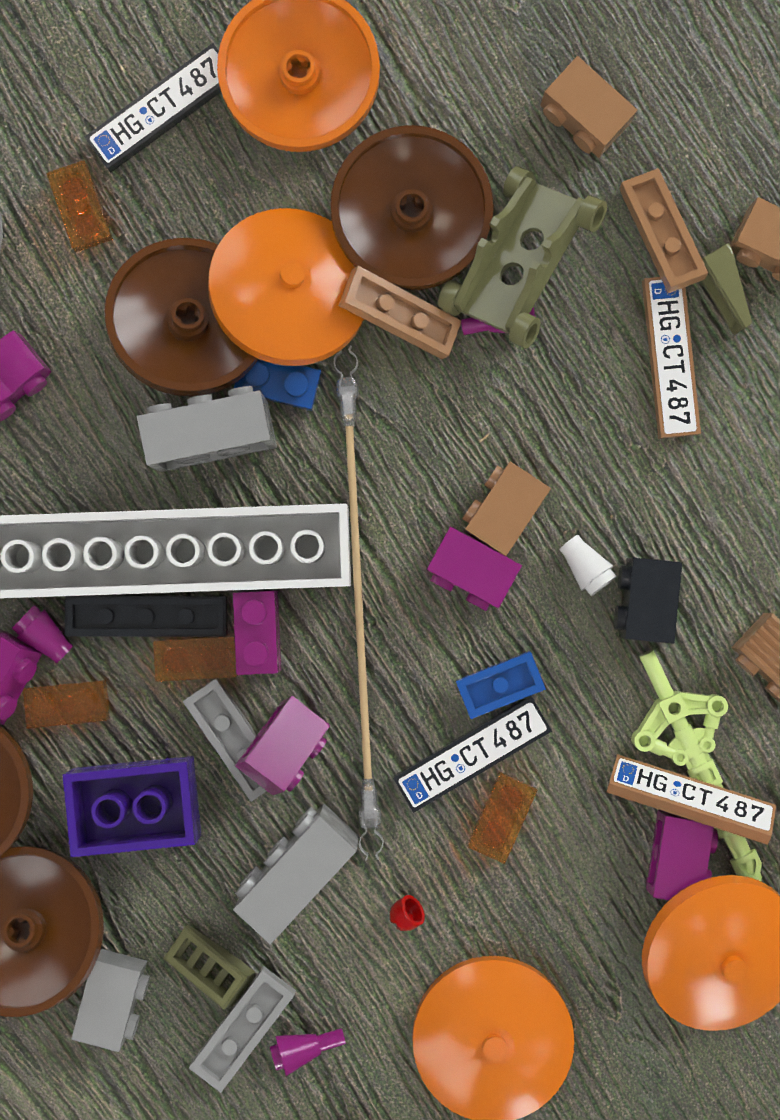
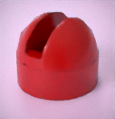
[389,895,425,931]

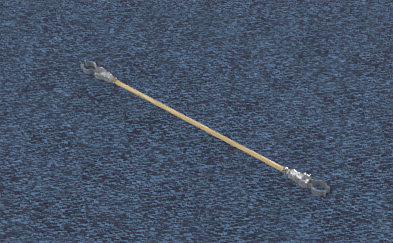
[334,345,384,860]

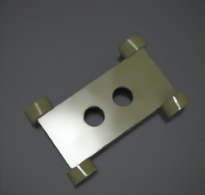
[438,166,607,349]

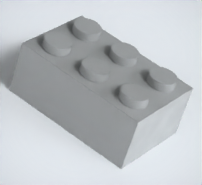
[137,386,277,472]
[233,803,359,945]

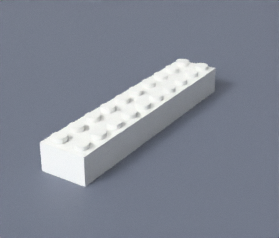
[0,504,351,598]

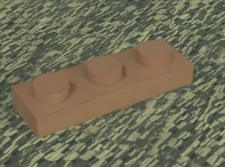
[619,168,708,294]
[338,266,461,359]

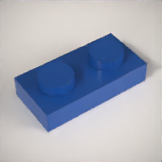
[234,359,321,411]
[455,651,546,719]

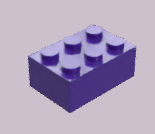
[63,756,202,857]

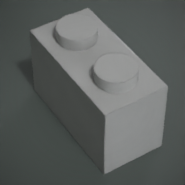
[71,949,150,1052]

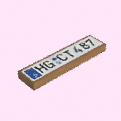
[642,277,701,439]
[607,754,776,845]

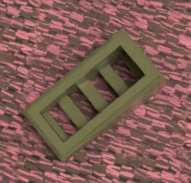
[701,243,752,335]
[163,925,256,1010]

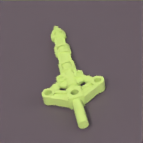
[631,650,762,881]

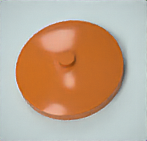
[217,0,380,152]
[208,208,364,366]
[642,875,780,1031]
[412,956,574,1120]

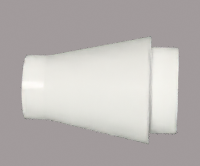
[559,535,617,596]

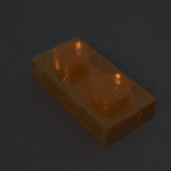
[46,160,113,252]
[153,636,238,682]
[23,680,110,729]
[467,771,538,864]

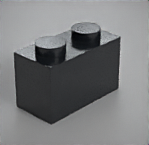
[614,557,683,644]

